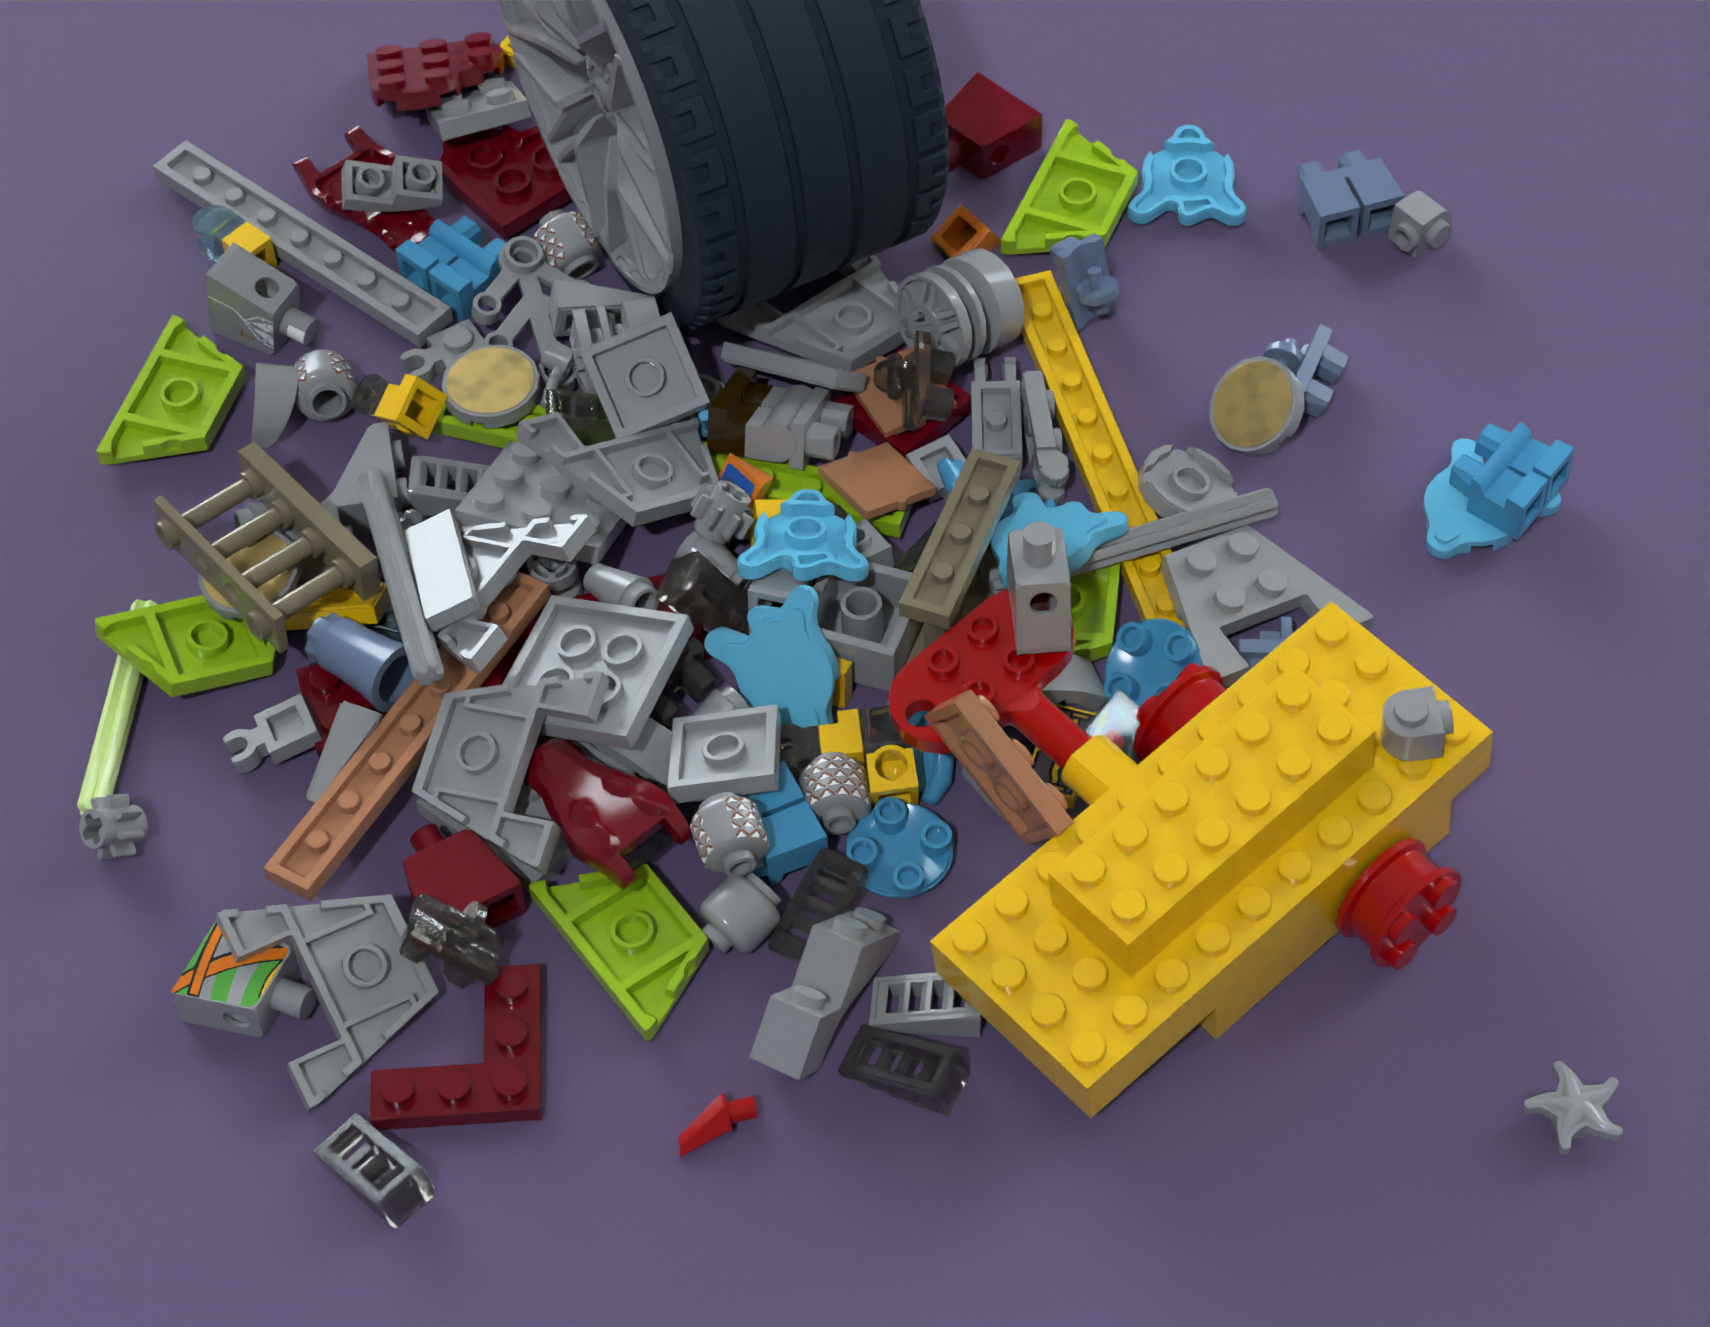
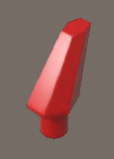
[678,1093,758,1158]

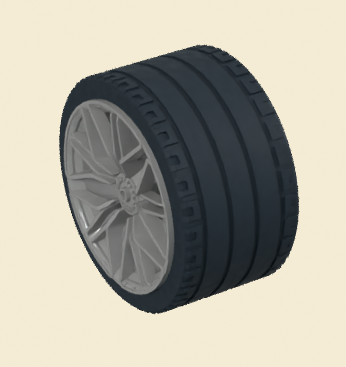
[497,0,949,331]

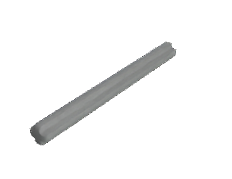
[357,468,444,687]
[987,488,1278,595]

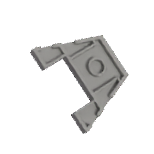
[718,255,905,371]
[516,412,719,527]
[390,514,596,674]
[1160,525,1374,687]
[411,671,610,874]
[215,894,439,1113]

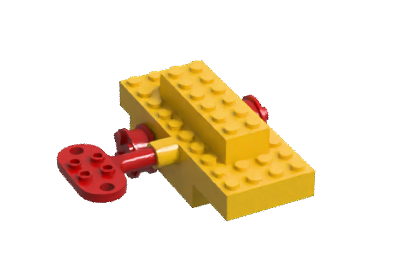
[888,590,1493,1119]

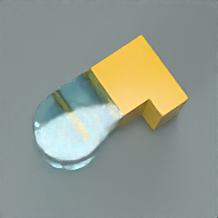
[192,205,278,268]

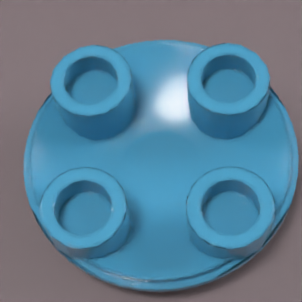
[1104,618,1202,719]
[845,797,953,899]

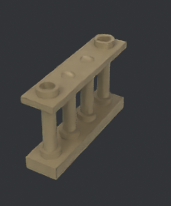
[153,441,381,654]
[899,448,1021,665]

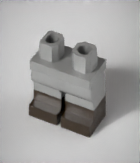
[707,367,854,470]

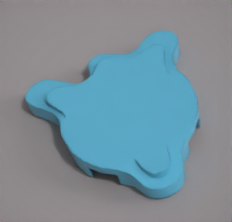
[1128,125,1247,226]
[1422,438,1561,559]
[737,489,869,582]
[990,492,1129,588]
[704,585,840,738]

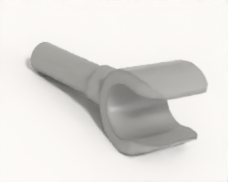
[540,340,573,410]

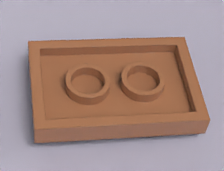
[924,689,1074,846]

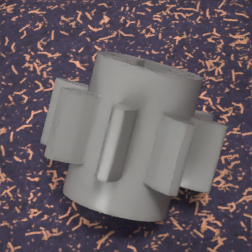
[690,480,754,544]
[79,794,148,860]

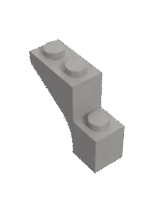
[279,421,411,585]
[749,907,900,1080]

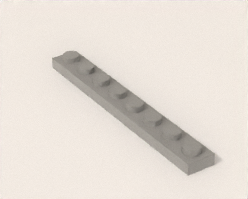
[153,140,453,348]

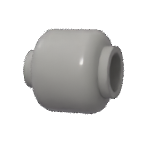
[700,872,781,954]

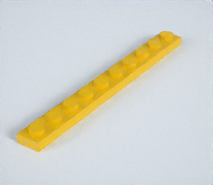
[1015,270,1185,628]

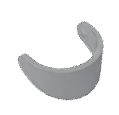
[251,363,298,448]

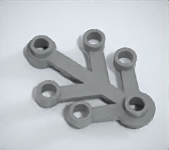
[471,236,590,398]

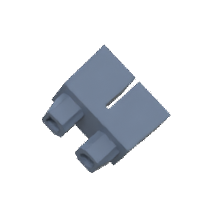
[1297,149,1405,250]

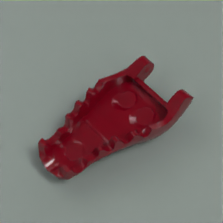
[291,126,437,253]
[524,738,693,891]

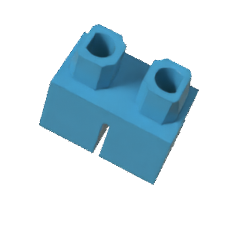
[395,216,506,322]
[1449,422,1575,541]
[739,761,829,888]

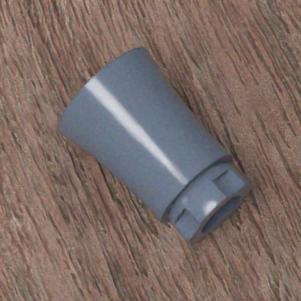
[305,612,415,712]

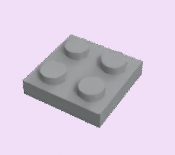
[425,78,531,141]
[579,312,710,439]
[667,704,782,804]

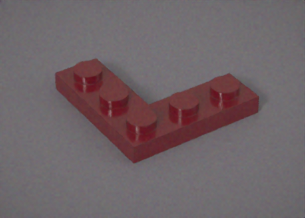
[369,964,542,1131]

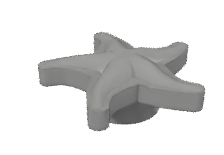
[1523,1061,1623,1155]

